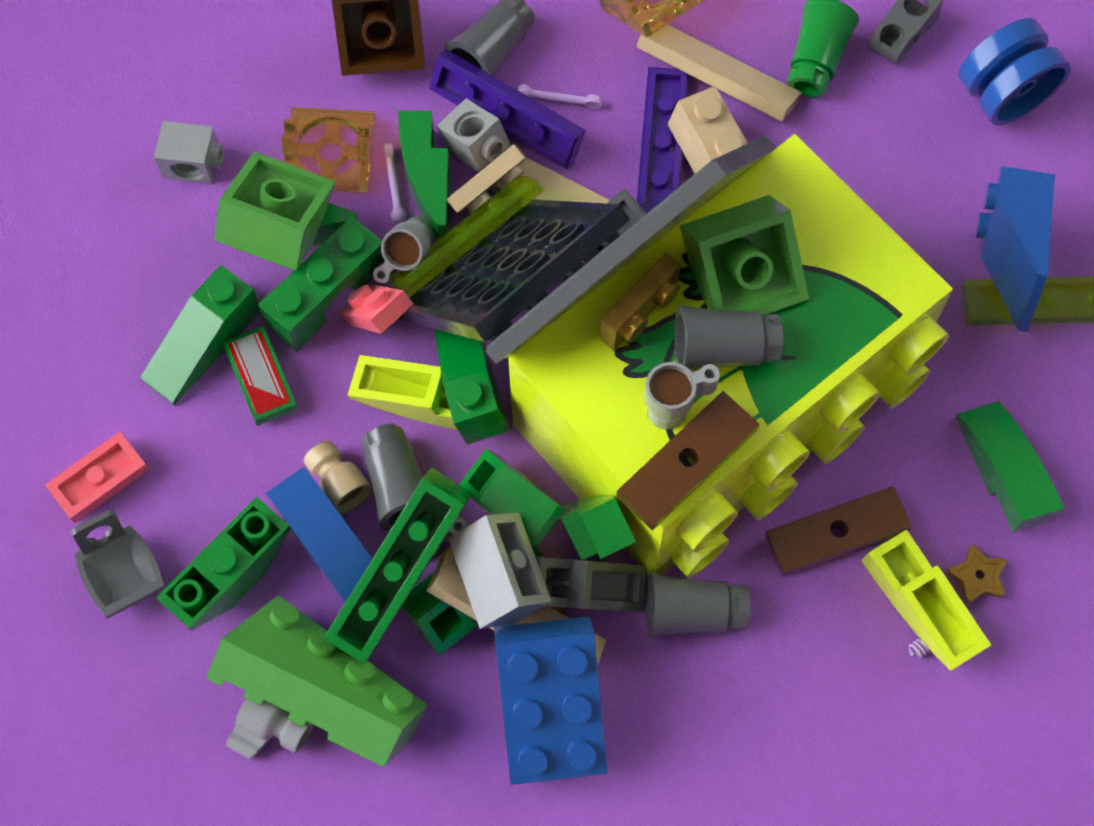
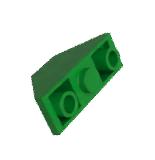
[459,449,565,548]
[156,496,291,630]

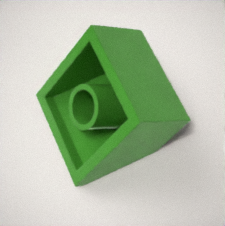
[214,151,336,271]
[680,195,809,315]

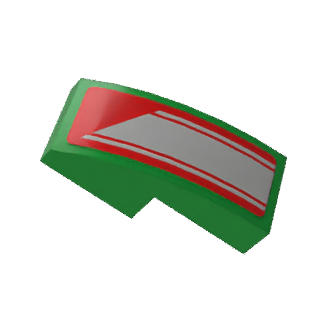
[222,326,298,426]

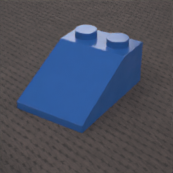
[975,166,1055,332]

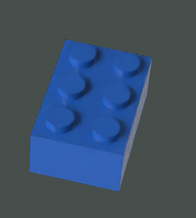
[494,616,608,785]

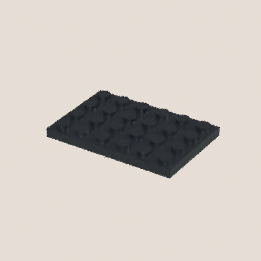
[398,198,630,342]

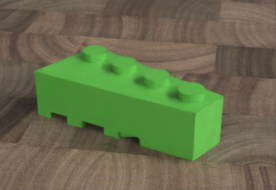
[206,595,428,767]

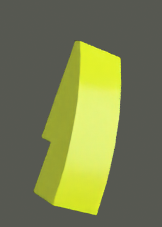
[348,355,457,430]
[861,529,991,671]

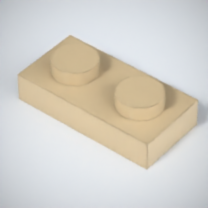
[446,144,527,214]

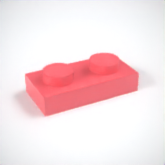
[339,284,413,334]
[45,431,149,524]

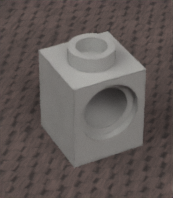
[436,98,511,172]
[154,121,224,184]

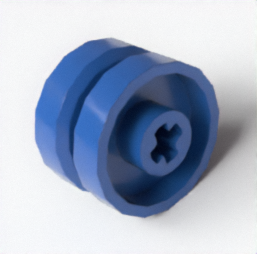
[958,18,1071,126]

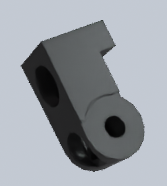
[869,0,943,65]

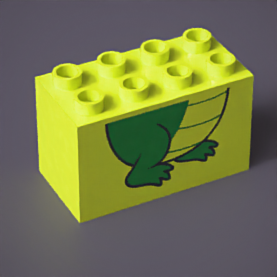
[508,134,953,578]

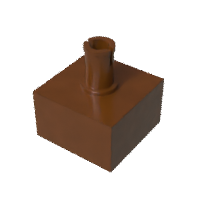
[332,0,425,76]

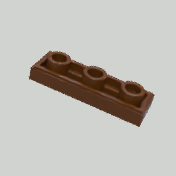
[616,391,760,531]
[765,486,912,577]

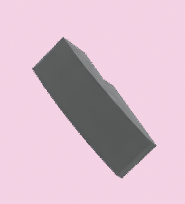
[536,557,646,612]

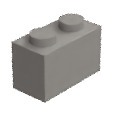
[448,513,552,629]

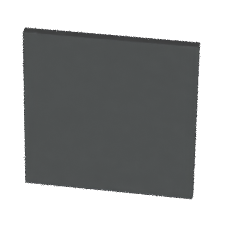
[485,136,777,364]

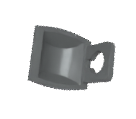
[71,510,165,619]

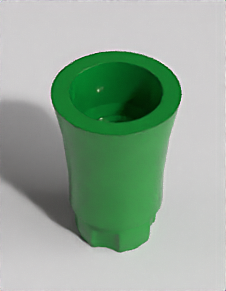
[787,0,859,98]

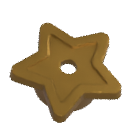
[947,545,1007,603]

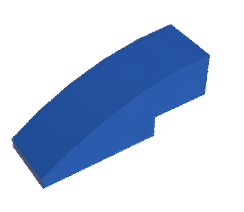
[265,467,372,604]

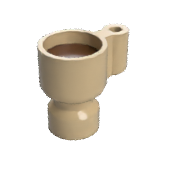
[303,440,372,514]

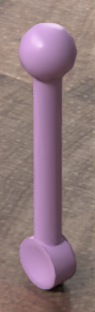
[516,84,602,110]
[384,143,407,223]

